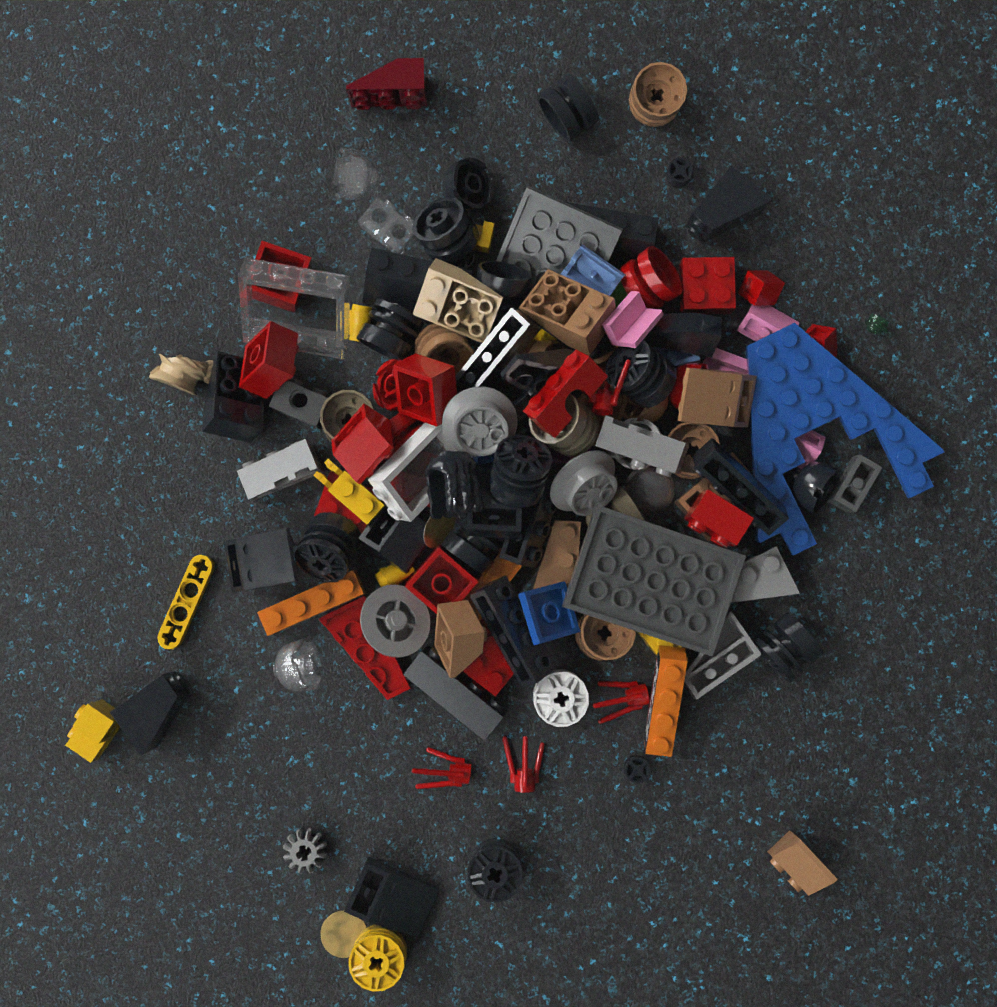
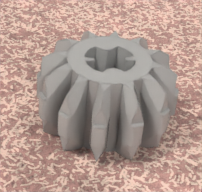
[283,828,328,874]

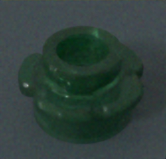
[864,314,889,335]

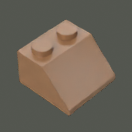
[434,600,487,678]
[767,830,838,896]

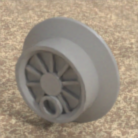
[442,387,517,457]
[550,450,617,516]
[360,585,430,657]

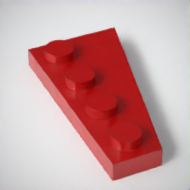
[318,596,411,700]

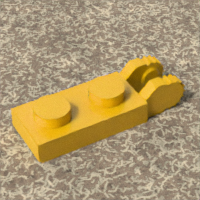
[314,459,385,525]

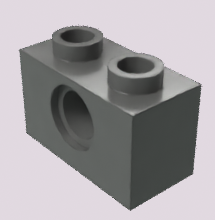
[269,378,327,429]
[827,454,882,514]

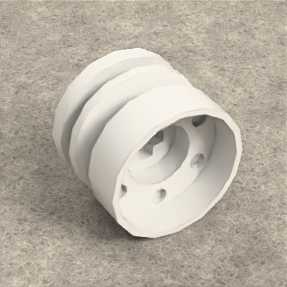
[533,669,589,727]

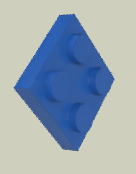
[518,581,581,646]

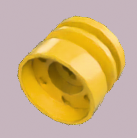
[349,925,407,992]

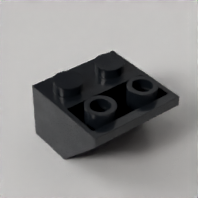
[358,503,427,574]

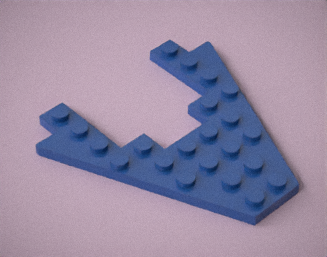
[746,323,944,555]

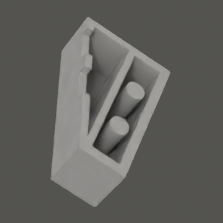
[595,415,689,477]
[237,439,324,501]
[731,546,800,603]
[684,611,762,699]

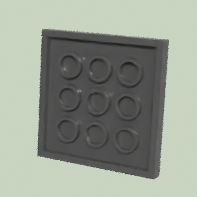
[496,186,623,299]

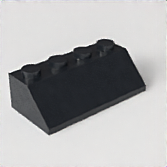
[565,202,659,270]
[362,248,473,313]

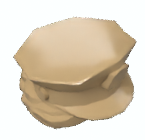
[149,354,213,396]

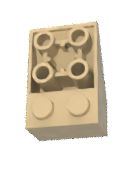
[413,258,503,343]

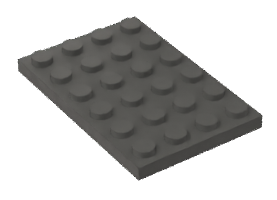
[562,505,746,657]

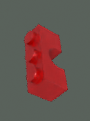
[523,350,608,438]

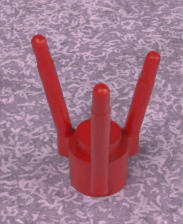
[588,359,631,416]
[593,681,649,724]
[502,736,545,793]
[412,747,471,789]

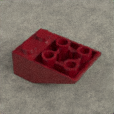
[346,58,427,110]

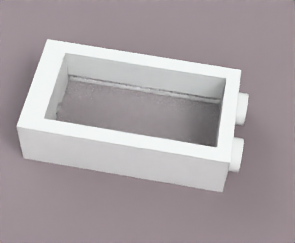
[368,423,472,522]

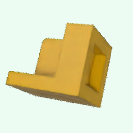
[473,221,494,254]

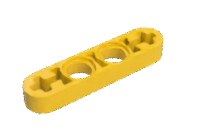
[157,555,215,649]

